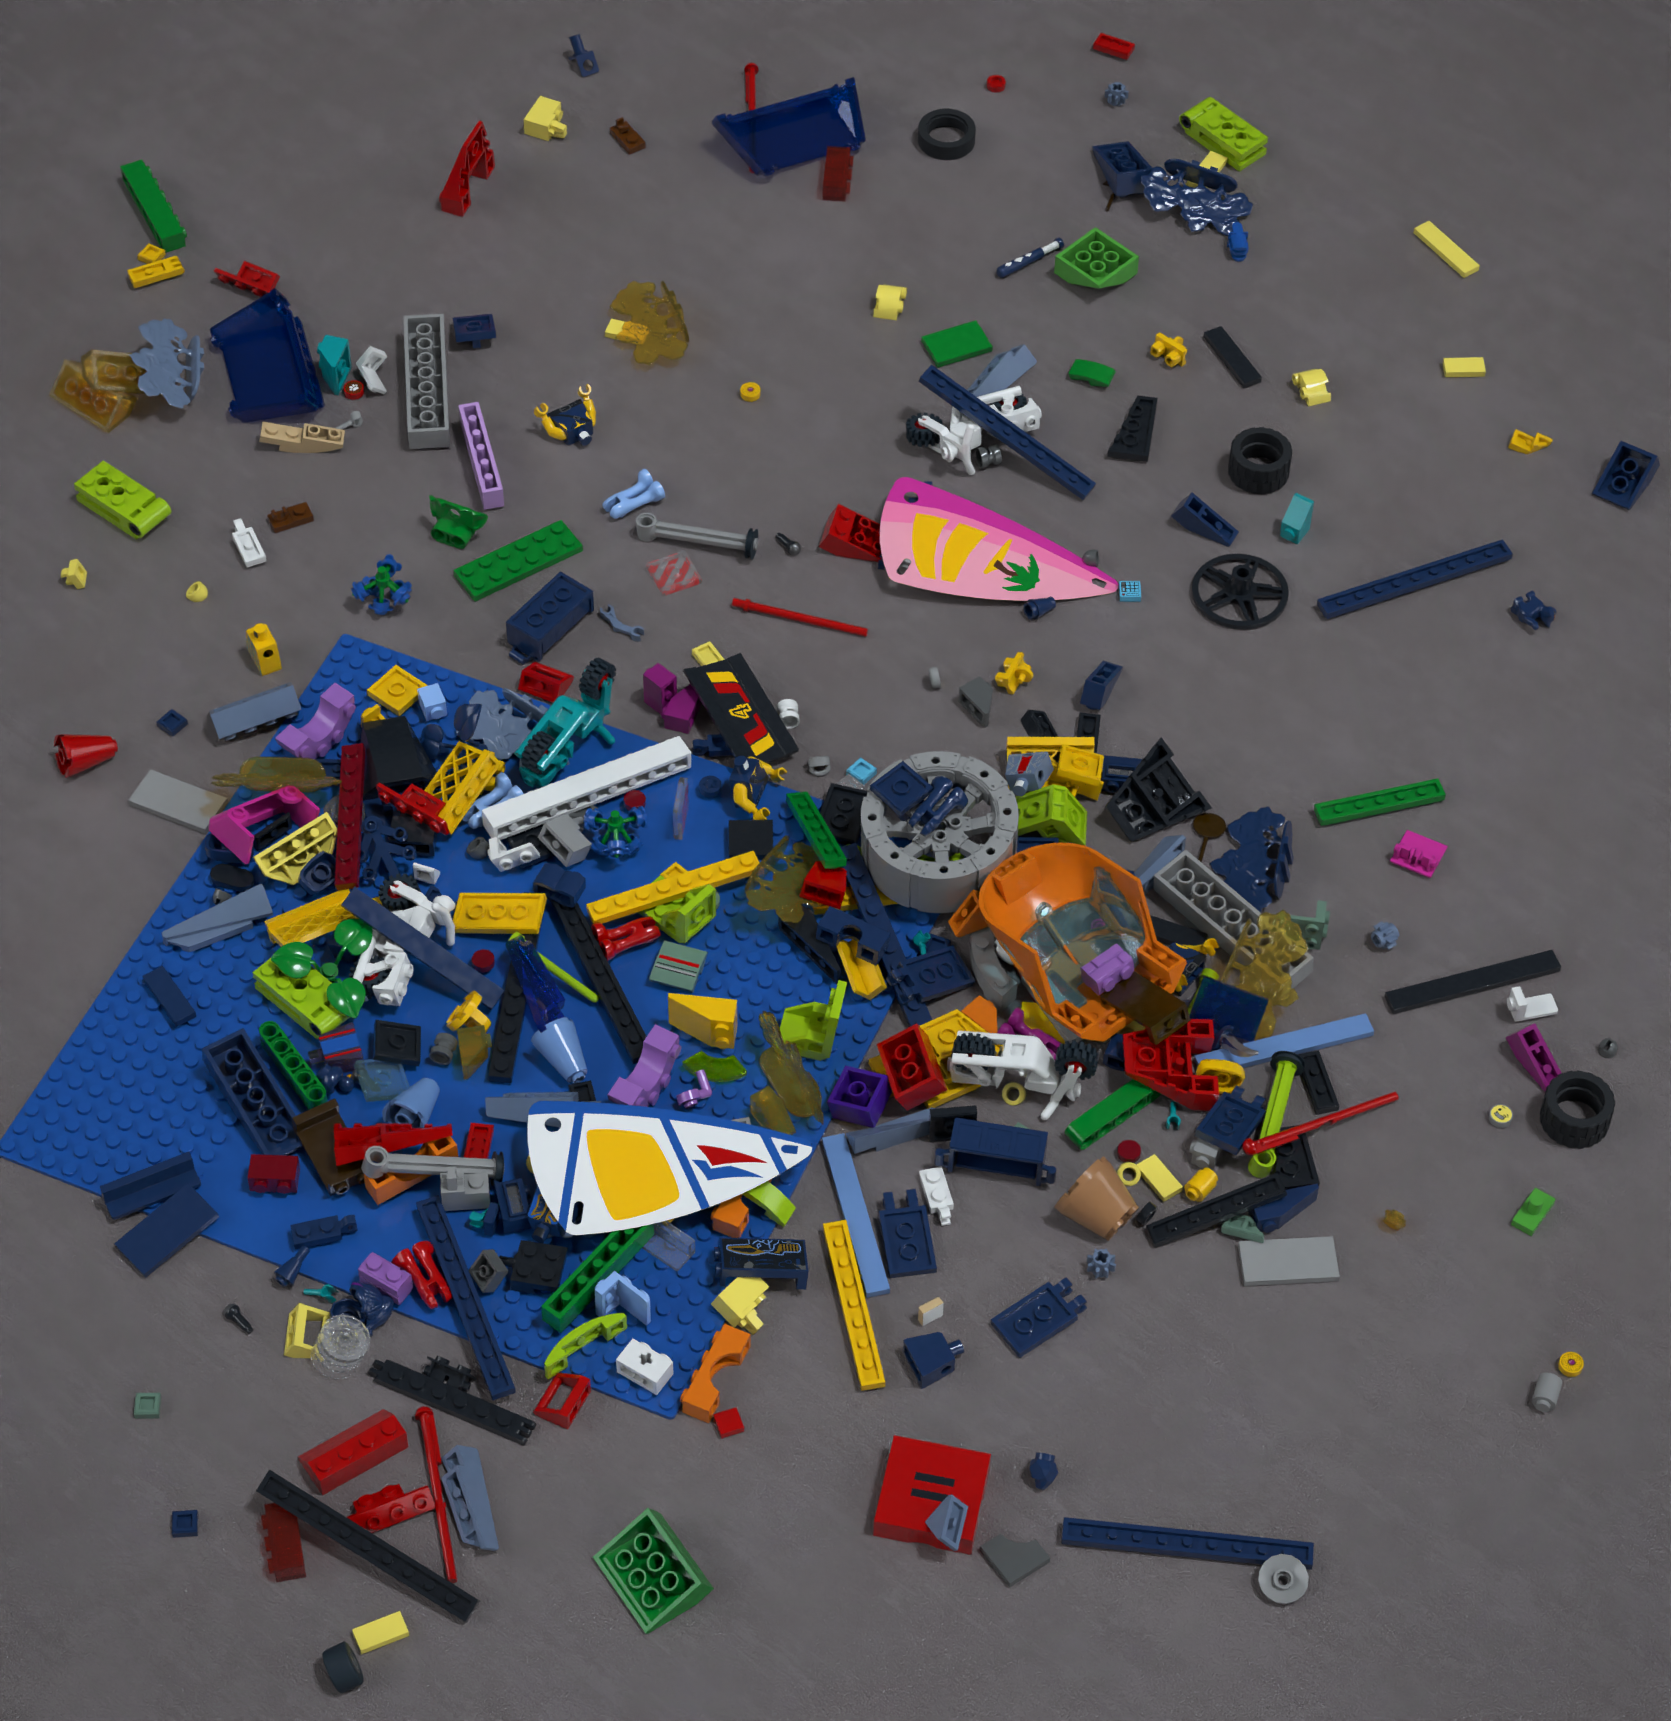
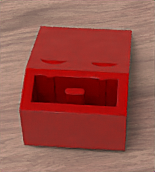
[819,504,882,562]

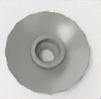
[1258,1554,1309,1604]

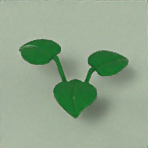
[271,919,373,1019]

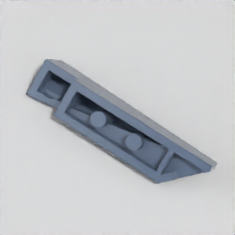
[967,344,1037,397]
[1108,835,1186,912]
[162,884,273,952]
[485,1092,601,1127]
[846,1107,935,1154]
[441,1445,499,1551]

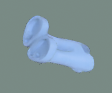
[602,469,665,519]
[462,772,524,829]

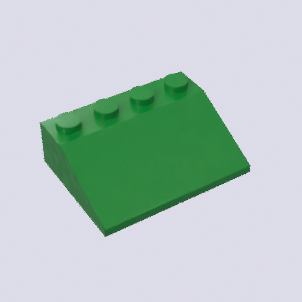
[593,1508,714,1634]

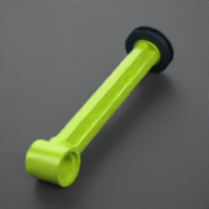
[1248,1051,1305,1178]

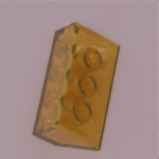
[81,349,163,396]
[49,359,138,433]

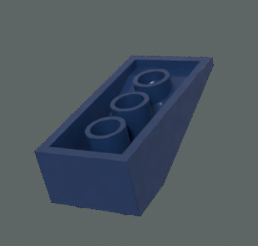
[1092,141,1152,197]

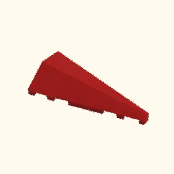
[334,1123,453,1166]

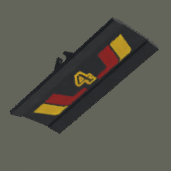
[683,653,799,763]

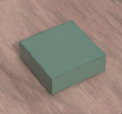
[134,1393,161,1419]

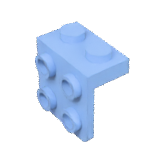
[595,1271,651,1325]

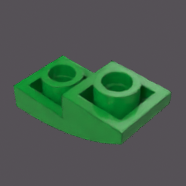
[1068,359,1116,387]

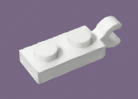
[232,518,267,568]
[919,1166,954,1226]

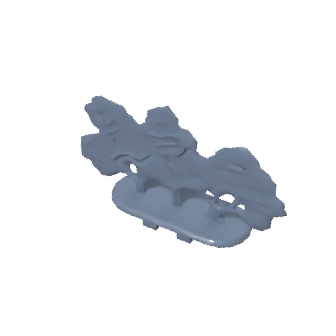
[129,318,204,408]
[456,688,569,768]

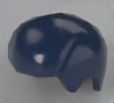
[329,1299,366,1334]

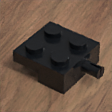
[499,1240,568,1294]

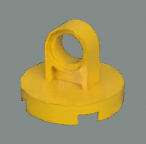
[446,990,491,1035]

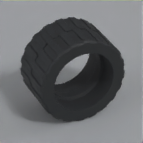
[1228,427,1293,494]
[1540,1070,1615,1149]

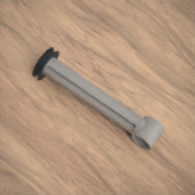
[636,513,758,560]
[361,1146,504,1186]

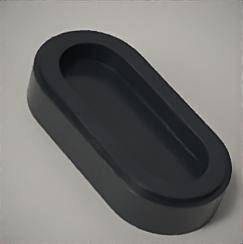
[210,864,254,892]

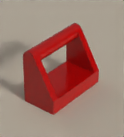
[518,662,574,703]
[533,1373,591,1429]

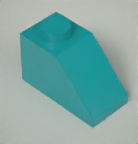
[1280,493,1314,545]

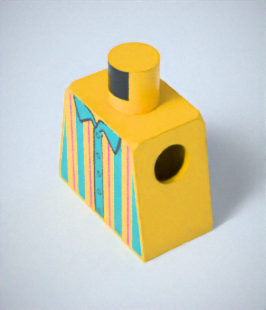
[246,623,282,676]

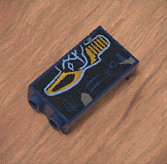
[714,1237,809,1290]

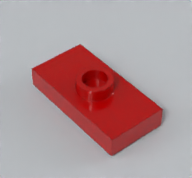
[1093,33,1135,60]
[464,1123,494,1159]

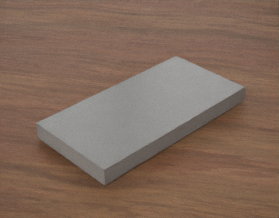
[128,769,228,834]
[1238,1236,1340,1286]

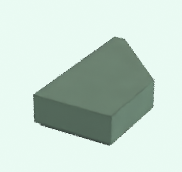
[1221,1214,1264,1243]

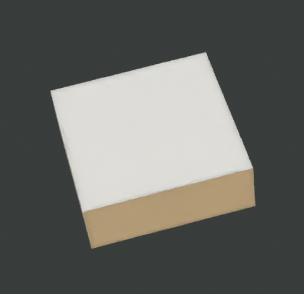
[918,1297,944,1326]

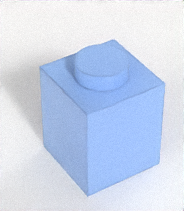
[417,683,447,721]

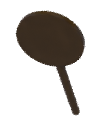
[1193,813,1226,863]

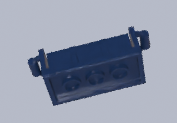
[506,571,594,665]
[935,1118,1056,1186]

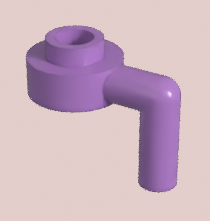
[676,1069,712,1109]

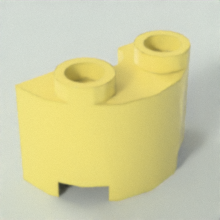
[873,284,907,320]
[1292,369,1331,407]

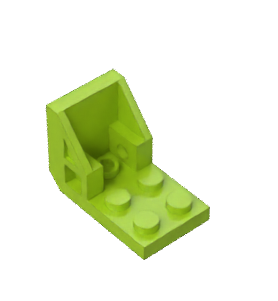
[1015,784,1087,846]
[637,875,716,943]
[775,980,847,1061]

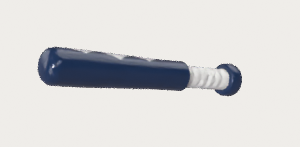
[996,237,1064,278]

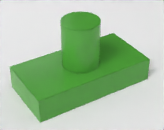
[1511,1188,1556,1236]

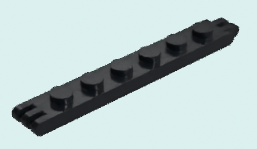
[368,1360,537,1445]

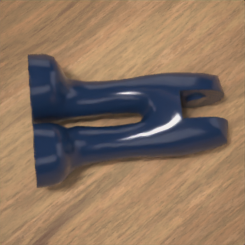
[908,776,968,837]

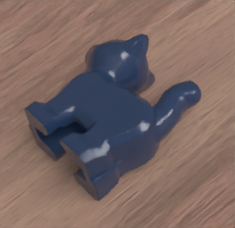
[1511,590,1557,630]

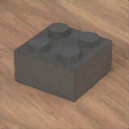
[469,1249,508,1293]

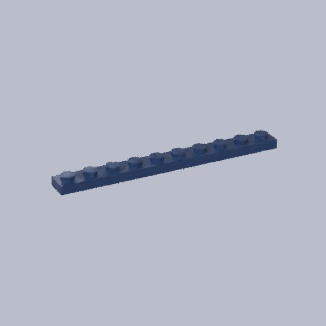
[918,365,1096,500]
[1317,539,1513,619]
[840,843,932,1027]
[416,1195,516,1401]
[1062,1517,1314,1570]

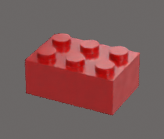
[877,1023,947,1111]

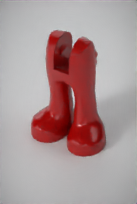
[592,916,661,961]
[391,1241,452,1309]

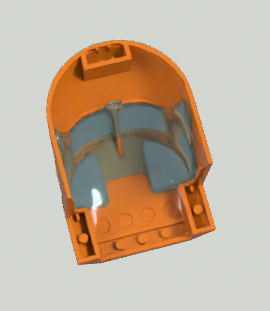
[978,842,1187,1042]

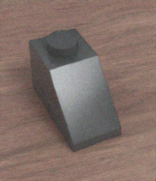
[958,676,993,728]

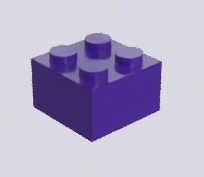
[827,1065,892,1128]

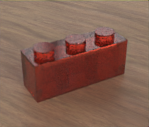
[823,146,854,202]
[261,1503,306,1583]

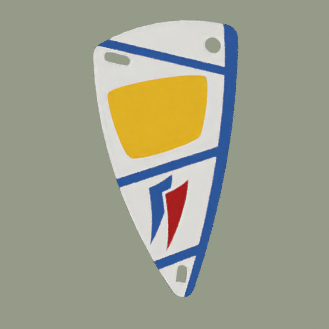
[527,1101,812,1235]

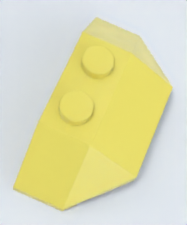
[253,812,338,885]

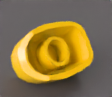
[1195,1059,1245,1094]

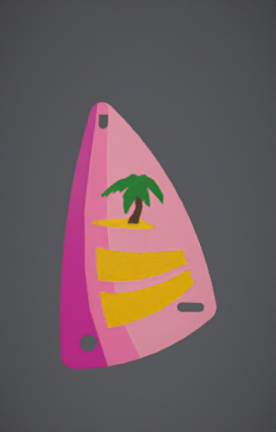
[880,477,1118,601]

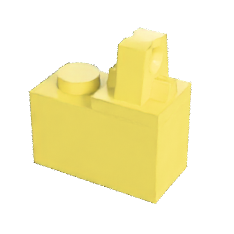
[523,96,567,141]
[711,1277,769,1335]

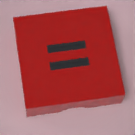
[873,1435,991,1555]

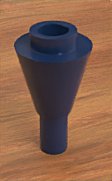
[274,1245,310,1287]

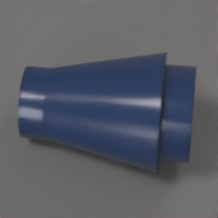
[1024,596,1056,620]

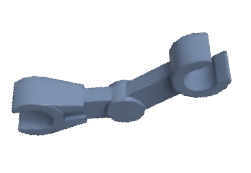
[600,604,644,642]

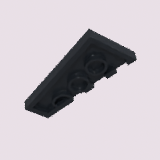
[1107,395,1158,462]

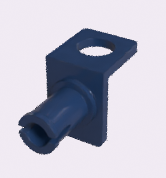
[568,34,599,77]

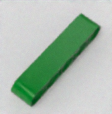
[259,1021,328,1110]
[1064,1079,1161,1150]

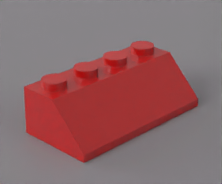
[298,1409,408,1496]

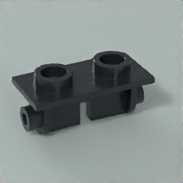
[423,1355,477,1392]

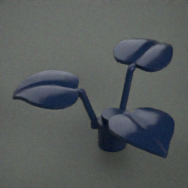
[420,704,488,795]

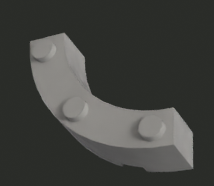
[970,927,1017,1012]

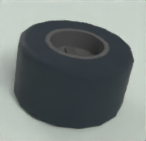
[322,1641,364,1693]

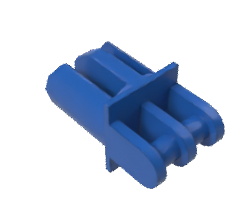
[1227,222,1249,262]

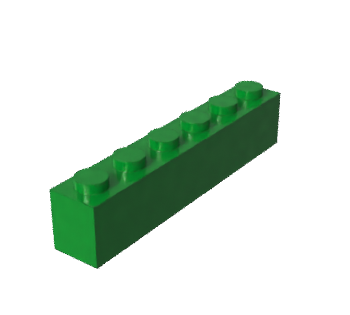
[120,159,187,253]
[541,1224,654,1333]

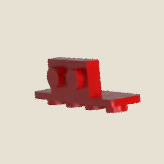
[214,261,288,304]
[376,782,449,836]
[347,1484,435,1533]

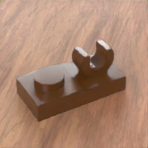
[610,117,646,155]
[267,502,314,534]

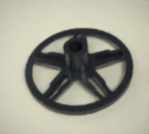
[1192,554,1289,629]

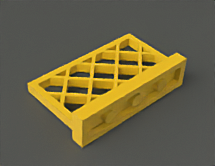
[1006,737,1095,791]
[424,741,501,834]
[264,889,359,947]

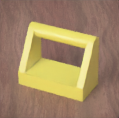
[284,1303,332,1359]

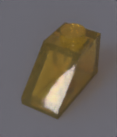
[457,1025,492,1079]
[750,1086,796,1135]

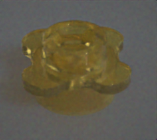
[1383,1209,1406,1231]

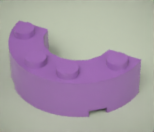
[275,683,356,761]
[607,1024,681,1107]

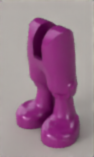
[997,1007,1061,1060]

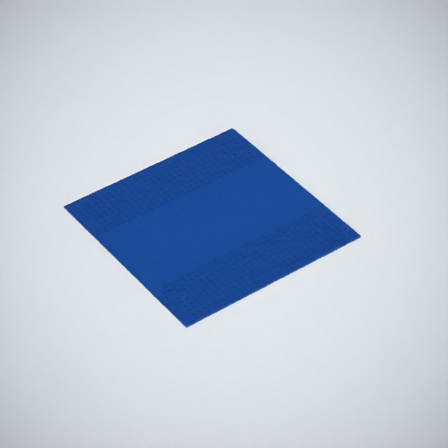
[0,634,947,1420]

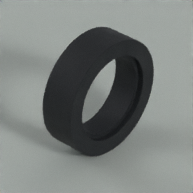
[918,108,976,160]

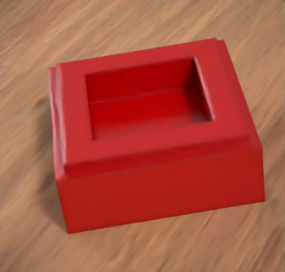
[713,1407,744,1439]

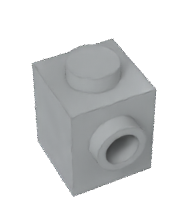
[1189,1138,1222,1170]

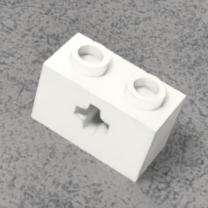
[616,1339,673,1395]

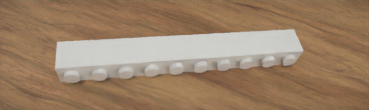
[482,736,691,840]

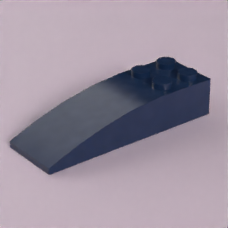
[202,1028,303,1155]

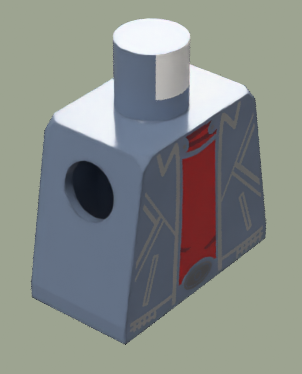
[1005,751,1054,796]

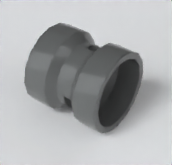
[976,444,1002,468]
[429,1033,458,1065]

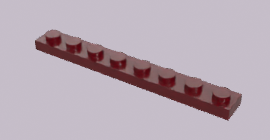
[335,743,365,890]

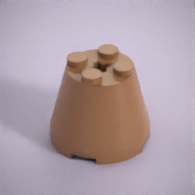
[1054,1156,1139,1241]

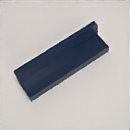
[100,1152,201,1220]

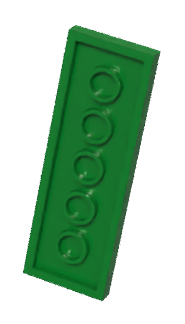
[453,520,583,602]

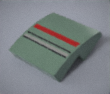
[649,940,708,993]

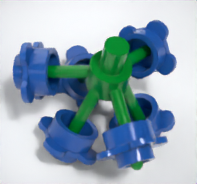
[351,554,412,615]
[584,806,647,858]

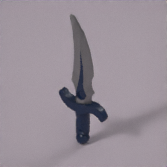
[1211,1025,1259,1057]

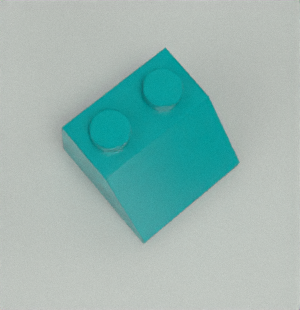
[317,335,352,396]

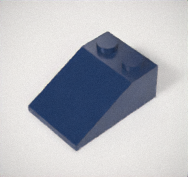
[1592,441,1660,510]

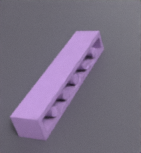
[458,402,504,510]

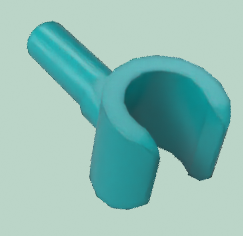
[913,930,931,955]
[1166,1102,1181,1130]
[469,1202,497,1228]
[303,1284,339,1303]

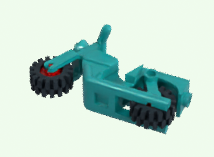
[514,657,616,788]

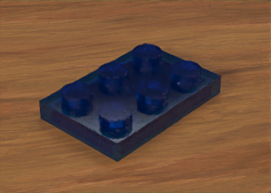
[1189,976,1269,1042]

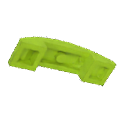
[742,1181,796,1227]
[544,1313,627,1379]

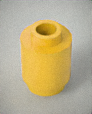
[1184,1167,1218,1202]

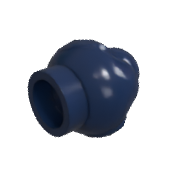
[316,1063,354,1093]

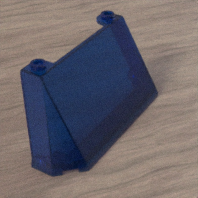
[711,77,866,176]
[210,288,325,423]

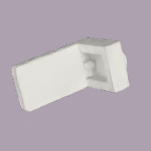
[356,346,387,395]
[488,837,540,872]
[1507,986,1558,1022]

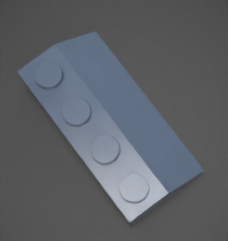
[209,682,302,741]

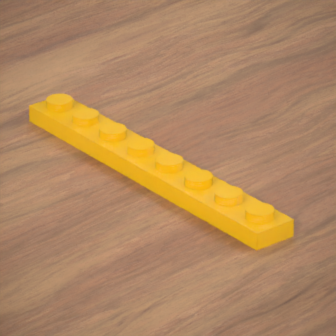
[586,850,762,924]
[823,1220,885,1391]

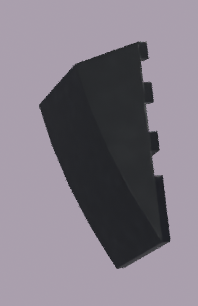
[361,716,441,801]
[1105,737,1212,842]

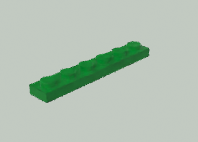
[1314,778,1446,826]
[786,791,847,869]

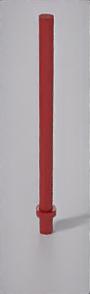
[732,598,868,637]

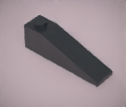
[778,902,841,984]

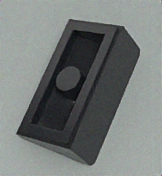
[1021,710,1058,737]
[253,812,292,851]

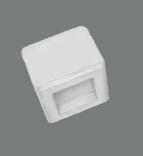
[413,863,440,884]

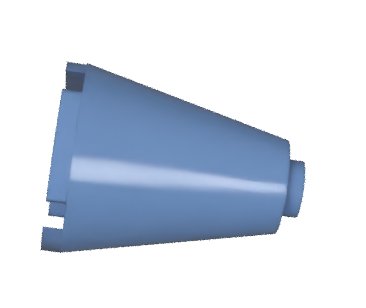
[531,1017,588,1083]
[382,1078,440,1128]

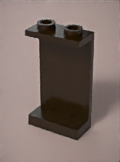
[1100,971,1191,1045]
[292,1098,365,1196]

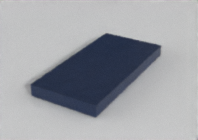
[114,1183,219,1278]

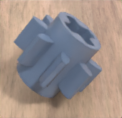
[1105,82,1129,106]
[1371,921,1399,950]
[1087,1249,1116,1278]

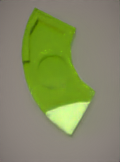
[683,1050,747,1082]

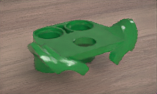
[429,495,488,549]

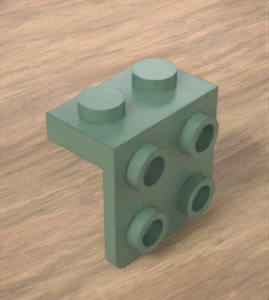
[1278,900,1330,950]

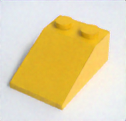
[668,993,738,1049]

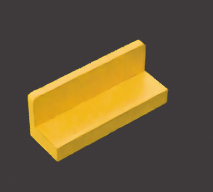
[837,939,887,1000]

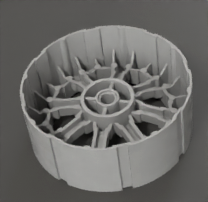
[861,751,1019,913]

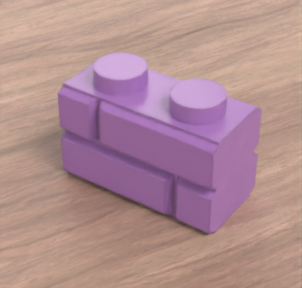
[1080,943,1135,996]
[358,1252,413,1305]

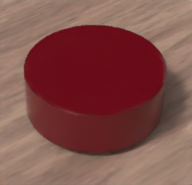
[624,790,646,811]
[472,949,495,972]
[1117,1140,1141,1163]

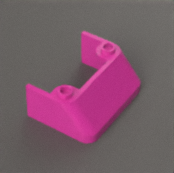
[208,786,320,864]

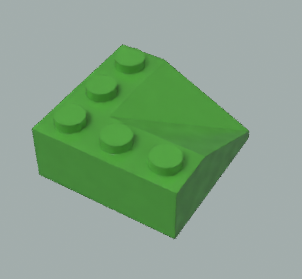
[1054,227,1139,289]

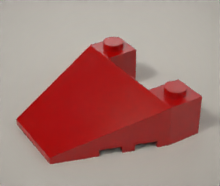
[439,121,495,217]
[1122,1019,1219,1111]

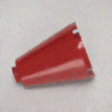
[54,734,118,778]

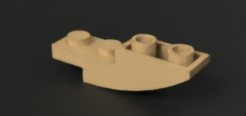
[259,421,345,453]

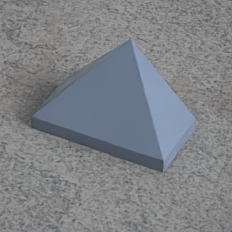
[925,1494,968,1551]

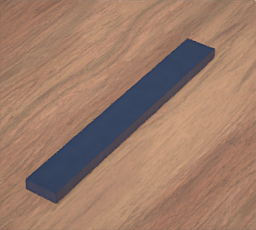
[341,887,505,1010]

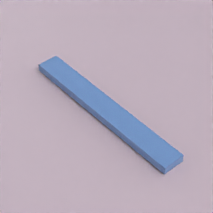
[1194,1013,1374,1068]
[822,1133,890,1298]

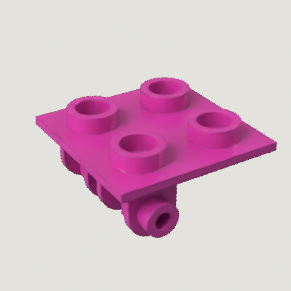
[1390,830,1448,878]

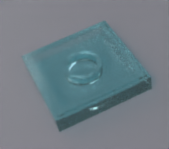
[354,1059,410,1102]

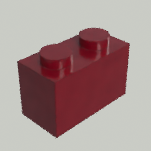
[248,1154,300,1194]

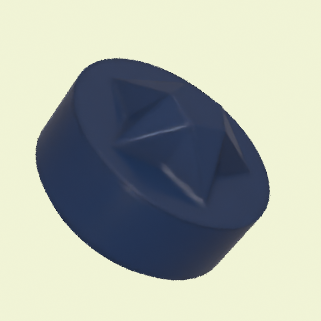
[699,776,721,797]

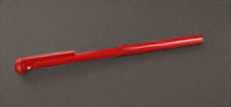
[744,63,759,173]
[1242,1092,1399,1156]
[415,1406,457,1583]

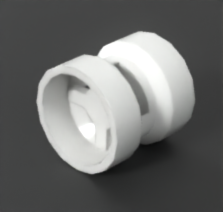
[777,699,800,729]

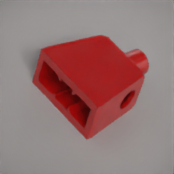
[799,861,847,909]

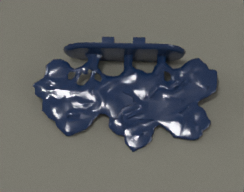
[1141,159,1253,236]
[1210,806,1294,912]

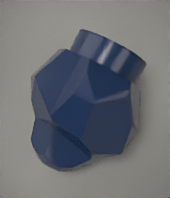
[1029,1452,1058,1490]

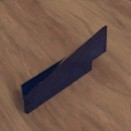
[505,935,565,1033]

